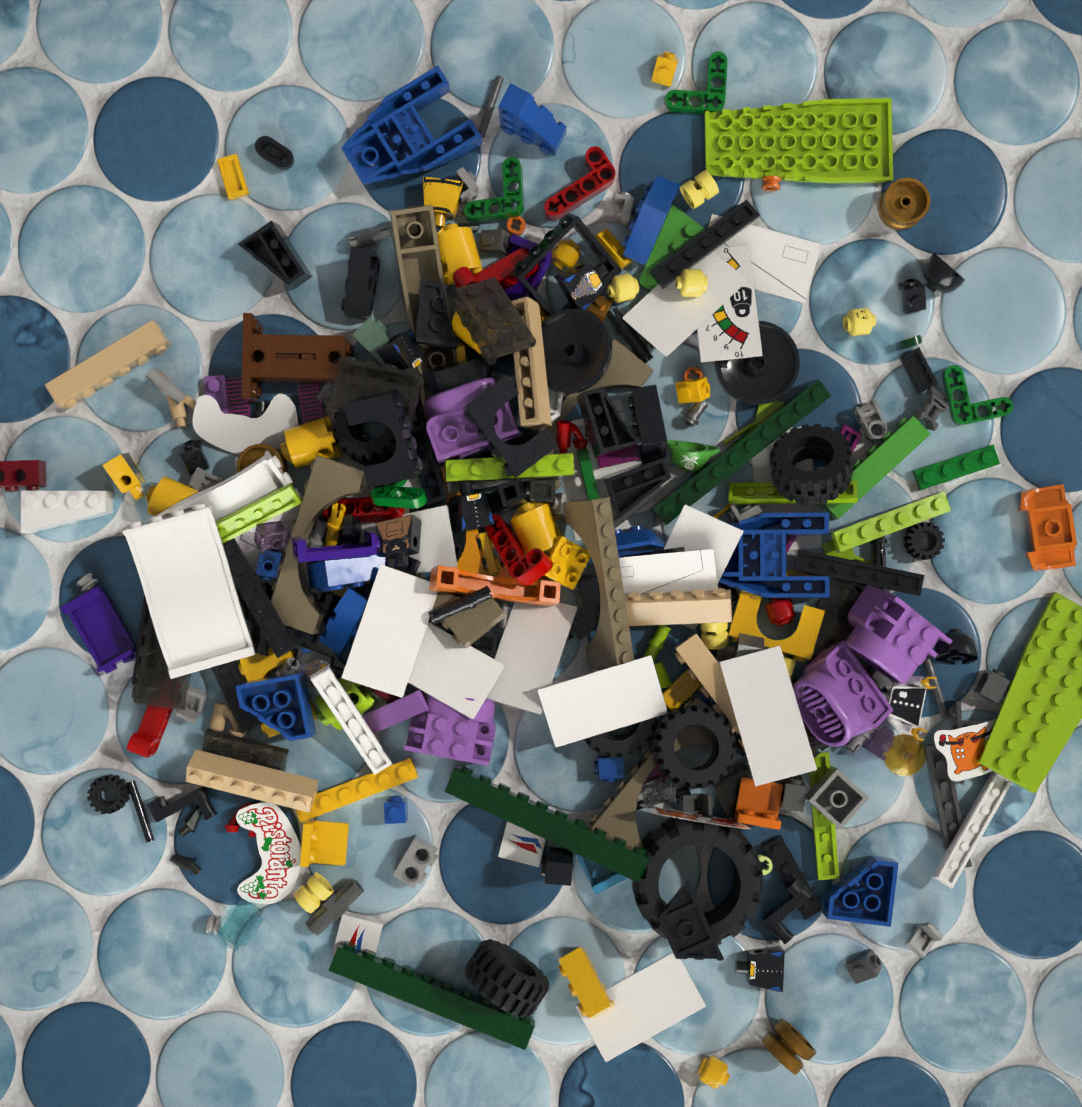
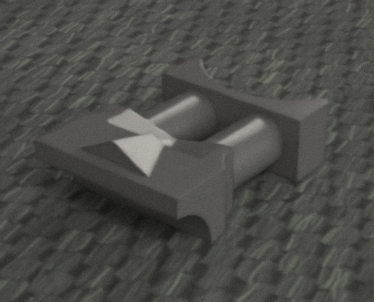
[913,386,949,431]

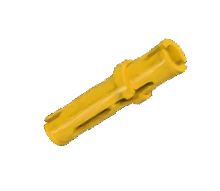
[324,503,346,560]

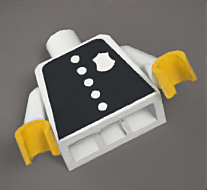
[881,676,937,741]

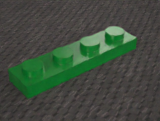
[913,444,1000,491]

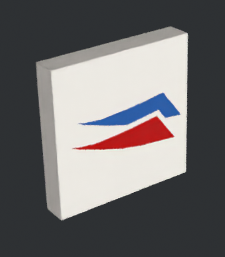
[498,821,546,867]
[332,913,384,956]

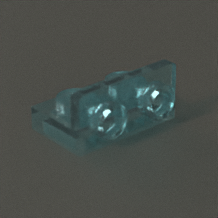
[218,898,264,951]

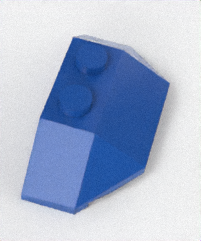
[588,525,667,564]

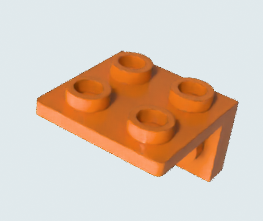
[734,777,783,830]

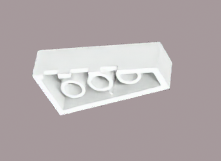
[21,491,113,534]

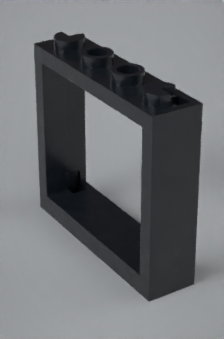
[510,213,622,317]

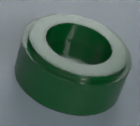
[900,335,923,349]

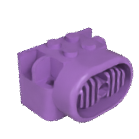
[424,378,519,465]
[845,585,952,685]
[793,640,893,747]
[404,690,496,766]

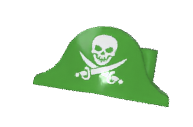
[667,440,720,472]

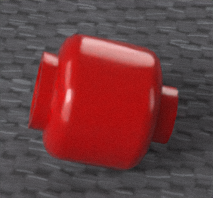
[765,598,796,627]

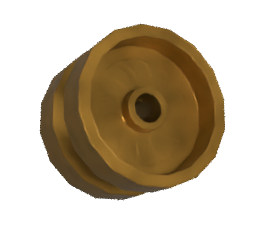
[877,177,931,231]
[237,444,288,473]
[761,1018,817,1075]

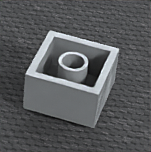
[805,766,869,830]

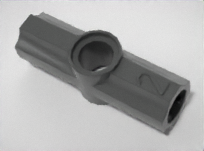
[306,878,364,936]

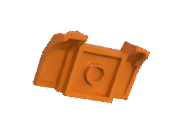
[1018,484,1077,571]

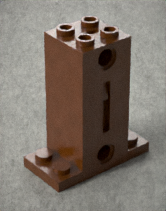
[241,313,354,404]

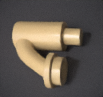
[166,395,196,428]
[209,702,245,739]

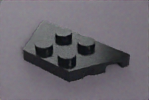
[657,881,724,961]

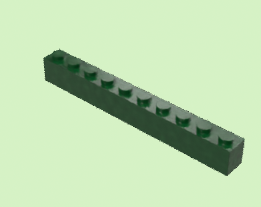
[650,379,831,525]
[444,766,650,882]
[328,941,535,1050]

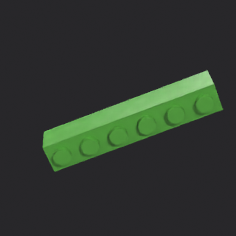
[819,416,931,520]

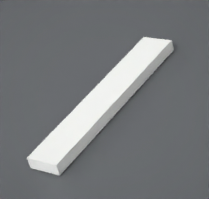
[310,665,392,775]
[932,771,1012,889]

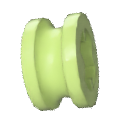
[757,854,773,875]

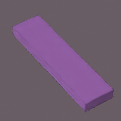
[362,690,429,734]

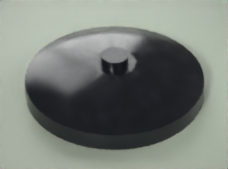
[541,309,612,394]
[715,321,800,405]

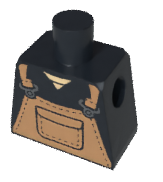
[375,514,422,568]

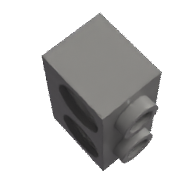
[393,835,438,888]

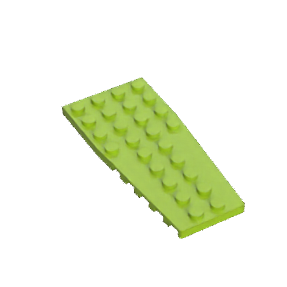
[704,98,893,184]
[977,592,1082,793]

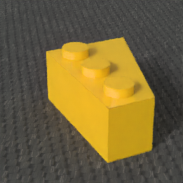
[558,947,615,1018]

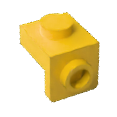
[651,51,679,87]
[675,377,710,403]

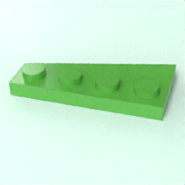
[638,204,705,292]

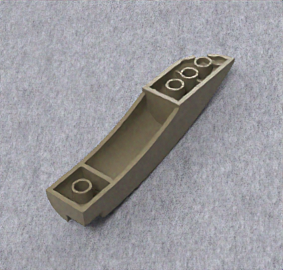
[389,205,458,423]

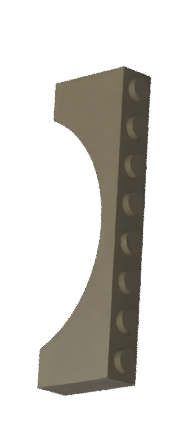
[524,339,654,492]
[271,456,367,635]
[563,497,634,670]
[371,508,507,648]
[588,698,734,848]

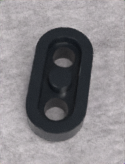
[255,136,294,170]

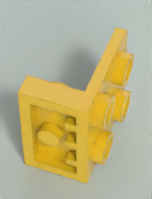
[545,536,591,590]
[300,820,349,867]

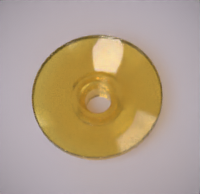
[884,734,926,776]

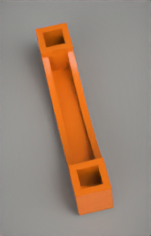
[429,565,561,607]

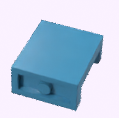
[575,853,627,895]

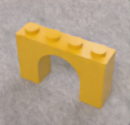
[728,590,825,663]
[238,647,318,738]

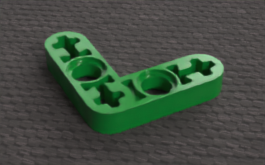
[664,51,728,114]
[464,157,525,223]
[942,365,1013,425]
[370,479,427,509]

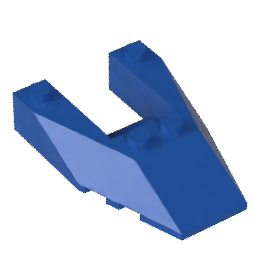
[341,65,483,185]
[718,512,830,598]

